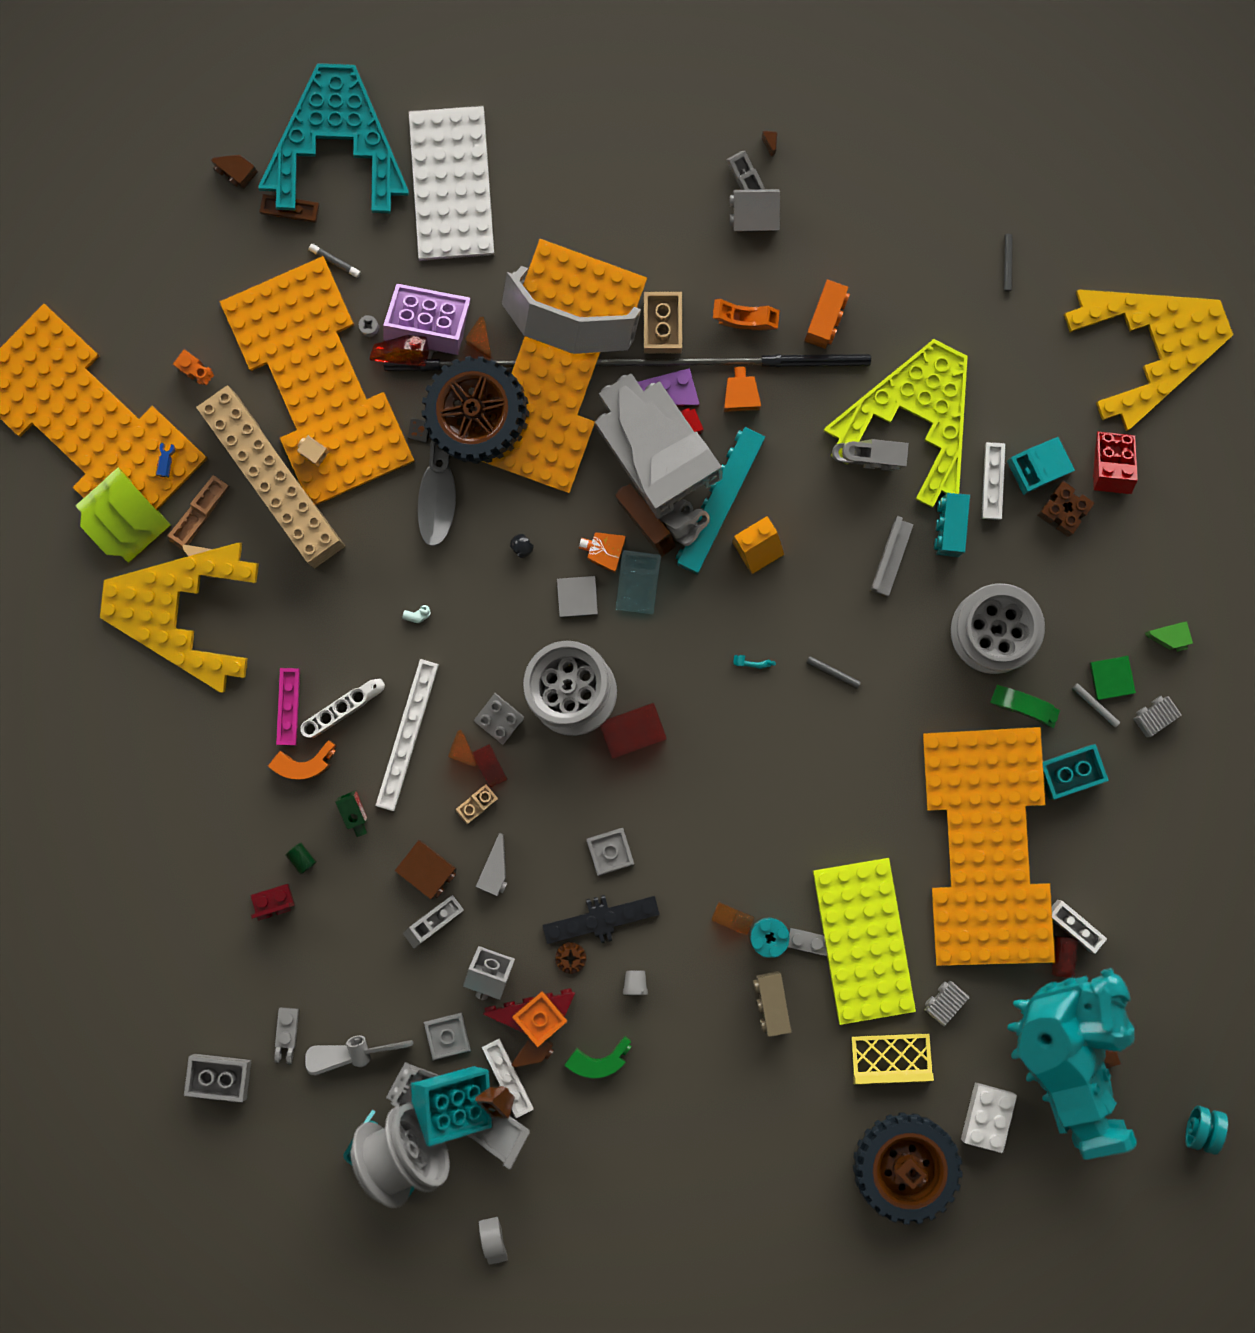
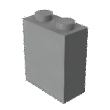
[730,189,780,231]

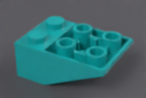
[1007,437,1075,495]

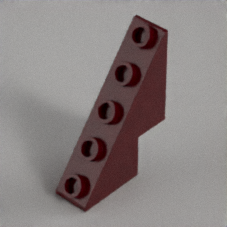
[483,988,575,1034]

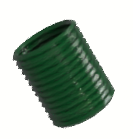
[285,843,316,874]

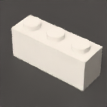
[1052,900,1107,954]

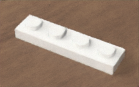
[982,442,1005,520]
[482,1038,534,1118]

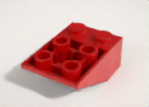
[1093,431,1138,494]

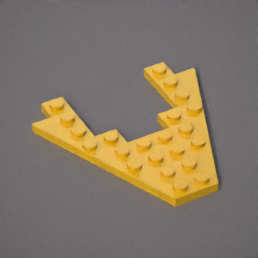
[1064,290,1233,431]
[100,542,259,693]

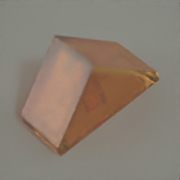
[465,316,492,358]
[448,730,478,767]
[711,902,754,935]

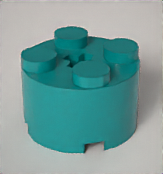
[749,917,790,958]

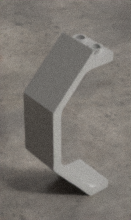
[502,266,641,354]
[386,1063,530,1169]

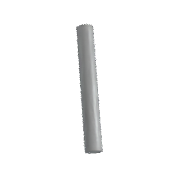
[1072,683,1120,728]

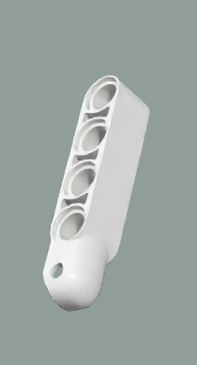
[301,679,385,738]

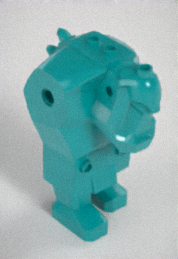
[1007,968,1137,1160]

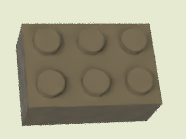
[753,971,792,1037]

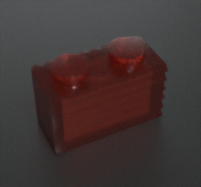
[1052,936,1078,978]

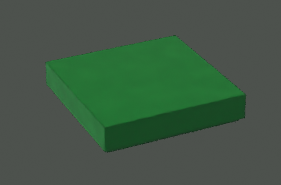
[1089,656,1136,700]

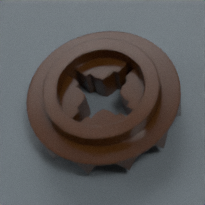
[555,943,586,974]

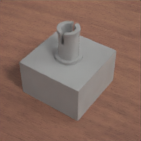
[463,946,515,1000]

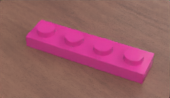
[276,668,300,746]

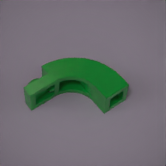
[990,685,1060,728]
[564,1035,632,1078]

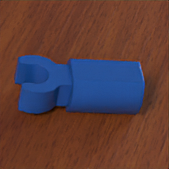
[156,443,175,478]

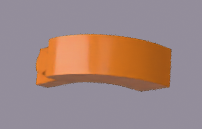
[713,299,780,330]
[268,740,337,780]

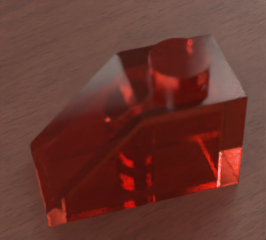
[472,744,507,788]

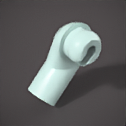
[402,605,430,623]

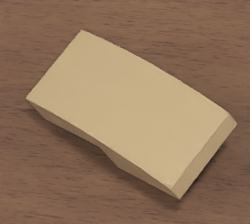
[455,784,498,825]

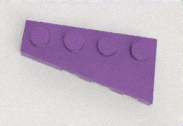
[638,368,700,406]

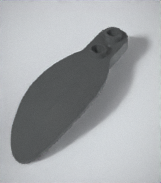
[418,440,456,546]

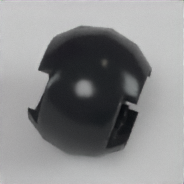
[510,534,534,558]

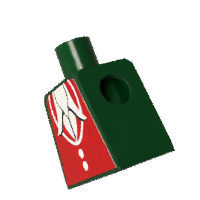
[335,790,367,837]

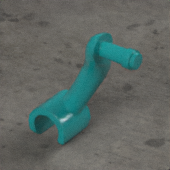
[733,655,776,669]

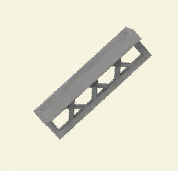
[870,516,914,597]

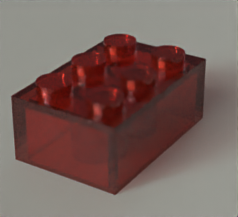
[601,703,667,759]

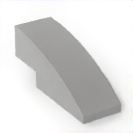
[726,151,765,190]

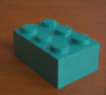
[934,493,970,557]
[1043,744,1109,800]

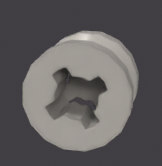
[359,315,379,337]

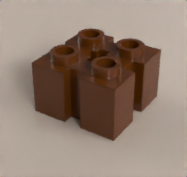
[1037,481,1095,537]

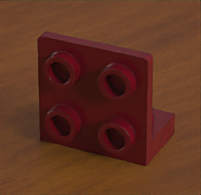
[250,883,295,921]

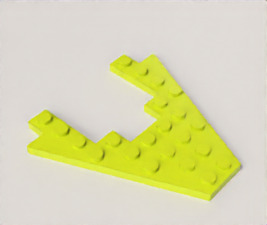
[823,339,968,508]

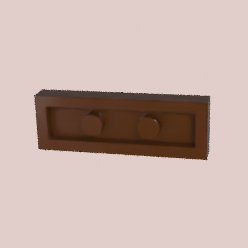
[260,194,319,223]

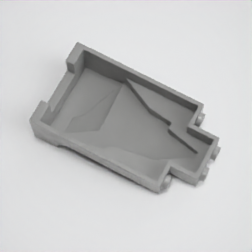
[595,373,723,519]

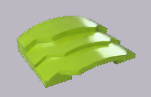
[75,467,171,563]

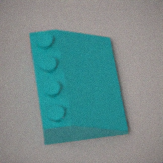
[411,1066,492,1146]

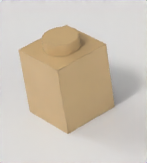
[297,435,329,467]

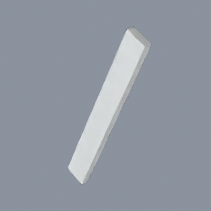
[376,659,439,811]

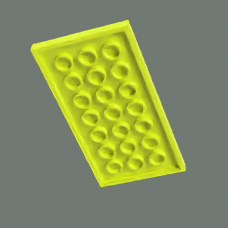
[813,858,916,1025]

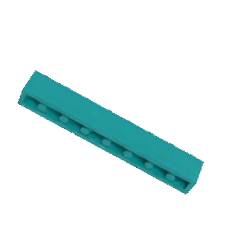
[675,427,765,575]

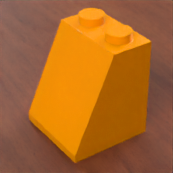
[732,516,784,574]

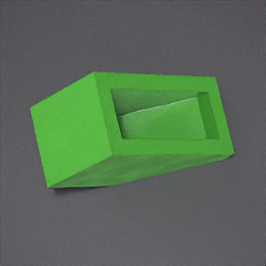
[1145,621,1193,652]

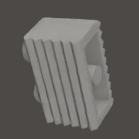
[1134,696,1182,737]
[924,981,970,1026]

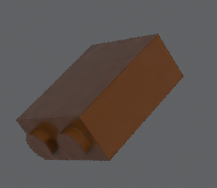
[395,840,457,899]

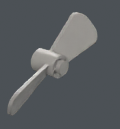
[305,1036,414,1075]

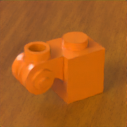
[173,349,214,386]

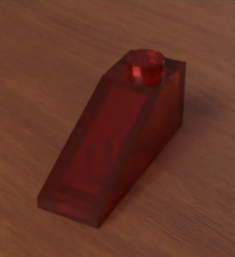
[370,335,429,366]

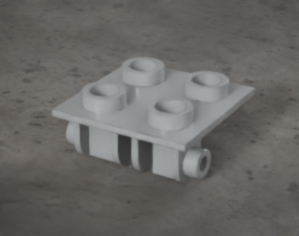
[474,693,524,745]

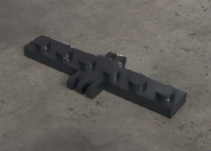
[543,895,660,944]

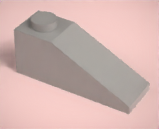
[476,833,507,896]
[403,895,464,948]

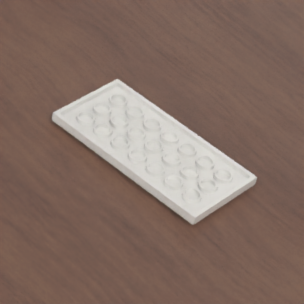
[409,106,494,260]

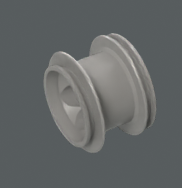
[951,584,1045,674]
[523,641,617,736]
[351,1104,449,1208]

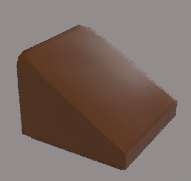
[762,131,777,156]

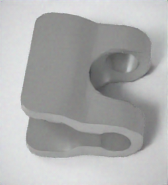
[660,499,710,546]

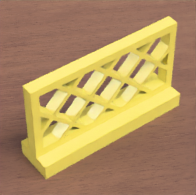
[851,1034,934,1085]

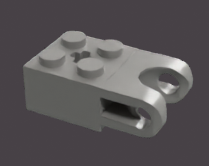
[832,439,909,471]

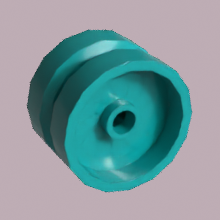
[1185,1105,1228,1155]

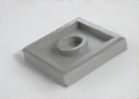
[557,576,598,617]
[586,828,634,876]
[424,1012,471,1060]

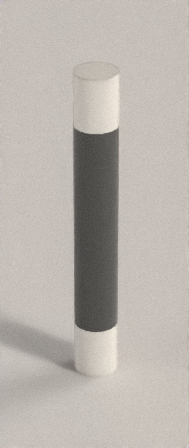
[308,244,361,278]

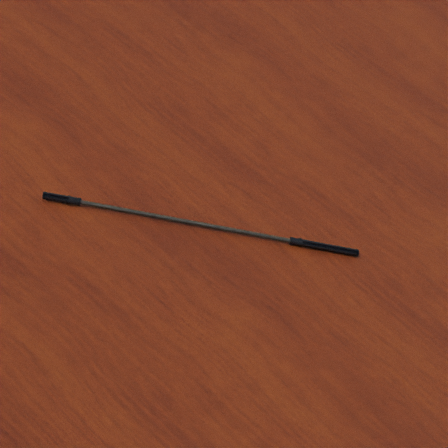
[383,354,871,372]

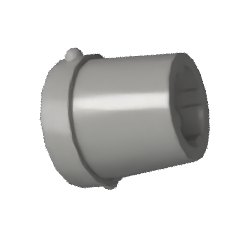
[623,971,648,995]

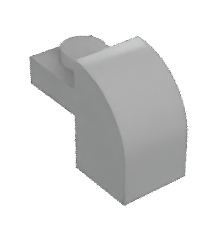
[479,1217,508,1265]

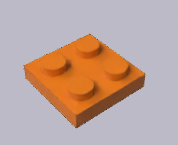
[512,991,567,1047]

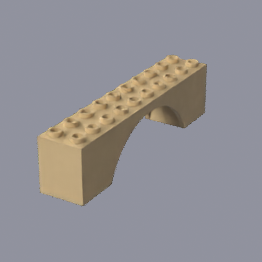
[196,385,346,569]

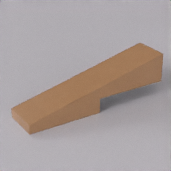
[168,475,229,551]

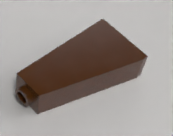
[615,484,676,558]

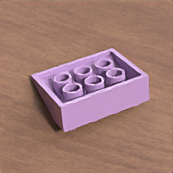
[383,284,471,355]

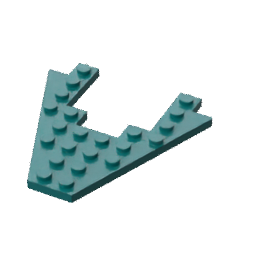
[258,63,409,213]

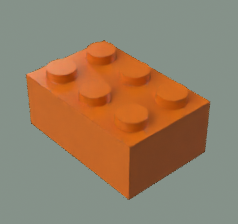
[805,279,850,349]

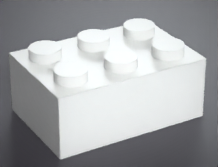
[961,1082,1017,1153]

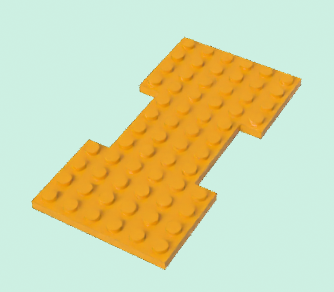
[475,239,647,494]
[219,256,415,505]
[0,304,208,510]
[923,727,1055,966]

